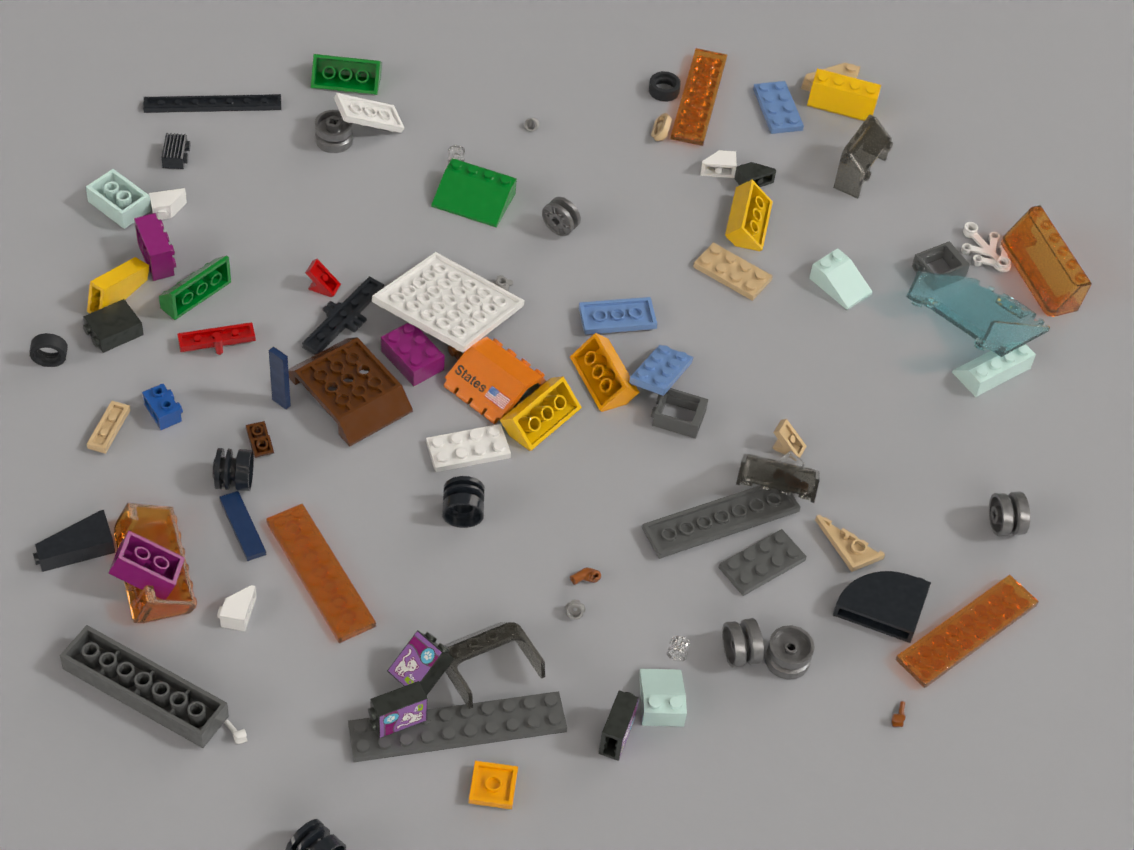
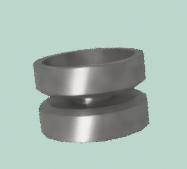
[315,110,353,153]
[989,491,1030,536]
[722,618,764,668]
[765,625,815,679]

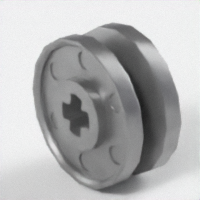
[542,196,581,236]

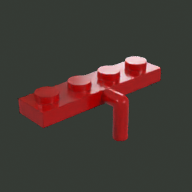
[177,322,256,355]

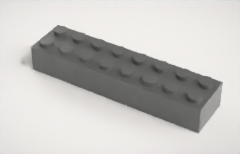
[60,625,229,748]

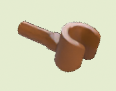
[892,701,906,727]

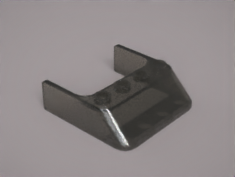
[736,454,820,503]
[445,622,545,709]

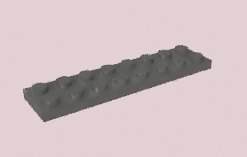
[642,478,801,559]

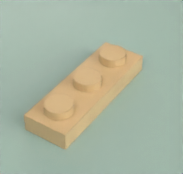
[87,401,130,454]

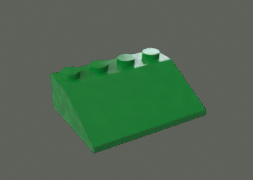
[431,158,517,228]

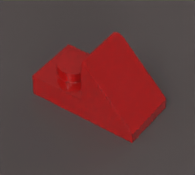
[305,259,341,297]

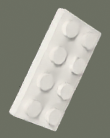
[334,93,404,133]
[426,424,511,472]

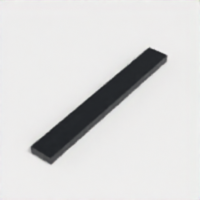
[143,94,282,113]

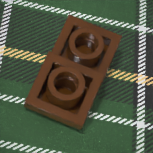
[246,421,274,458]

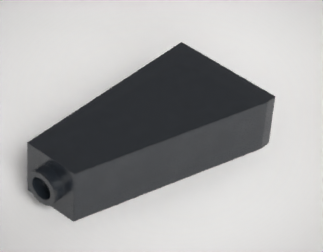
[33,510,116,572]

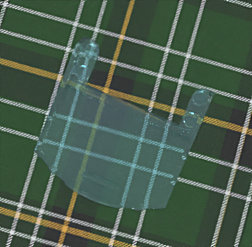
[906,271,1050,357]

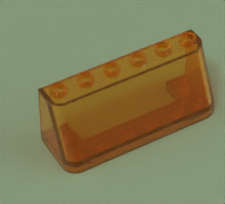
[1001,205,1092,317]
[114,503,197,623]

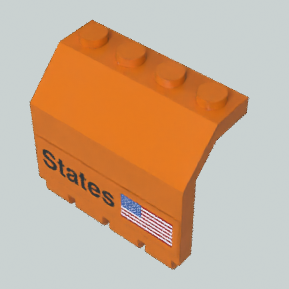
[443,337,546,424]

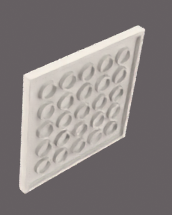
[372,252,525,353]

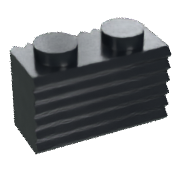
[161,133,191,169]

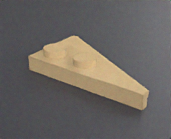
[815,515,885,572]

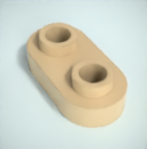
[651,113,672,141]

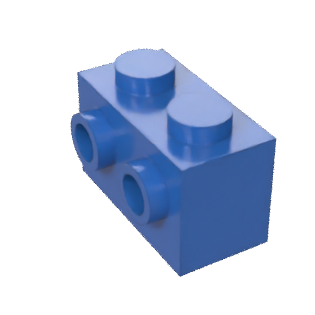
[142,383,183,430]

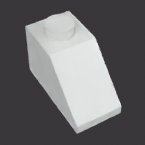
[700,150,737,178]
[149,188,187,220]
[217,585,256,631]

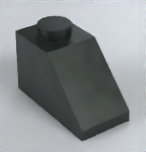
[734,162,776,187]

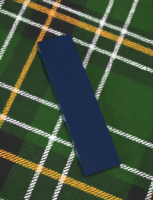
[268,347,291,410]
[219,491,266,561]

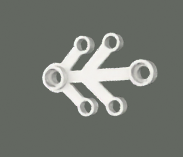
[961,222,1011,272]

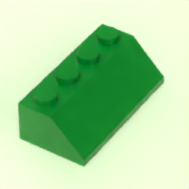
[310,54,382,95]
[159,255,231,320]

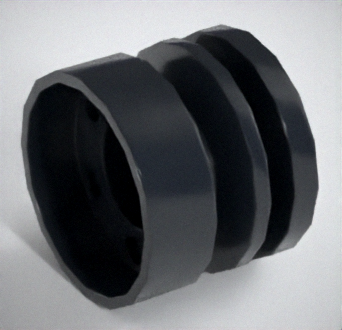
[213,448,254,491]
[442,476,485,528]
[285,819,346,850]

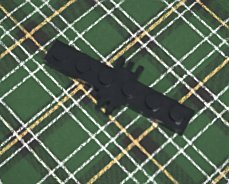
[302,276,384,355]

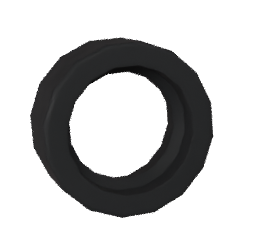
[649,71,681,102]
[29,333,68,367]

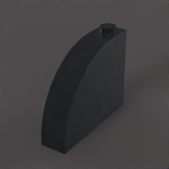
[833,571,931,643]

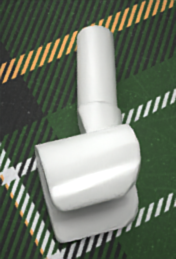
[224,720,248,744]

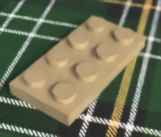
[693,242,773,301]

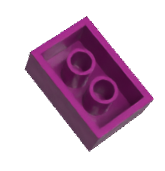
[134,213,177,281]
[381,322,445,387]
[108,531,185,600]

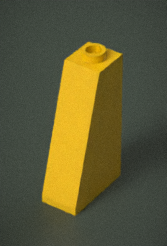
[87,257,149,313]

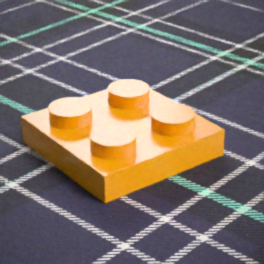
[468,761,518,809]

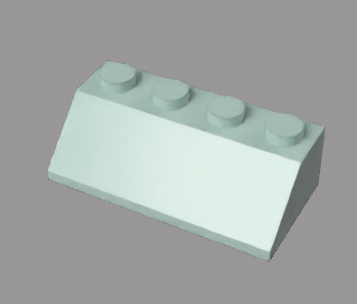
[952,342,1036,397]

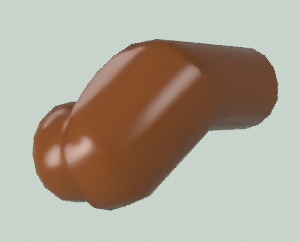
[570,567,601,585]

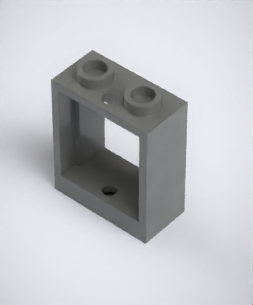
[912,241,970,290]
[651,388,709,439]

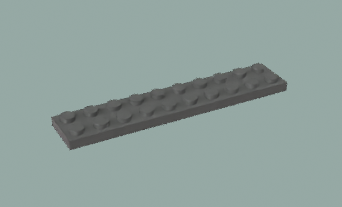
[348,691,567,763]

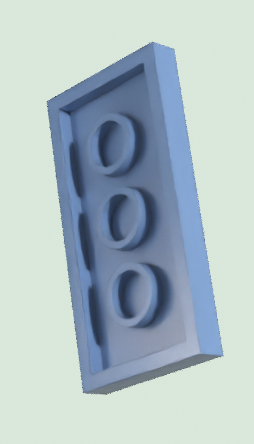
[753,81,804,134]
[579,297,657,335]
[629,345,693,396]

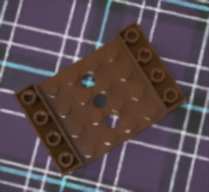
[289,337,413,447]

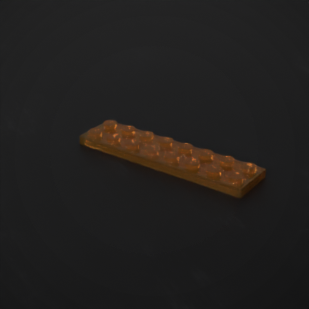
[670,48,727,146]
[266,503,376,643]
[896,575,1039,688]

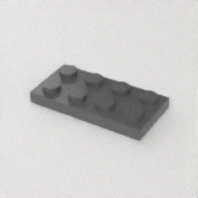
[719,529,807,596]

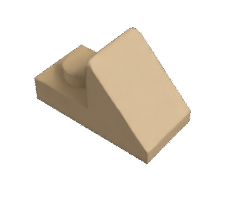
[772,419,807,460]

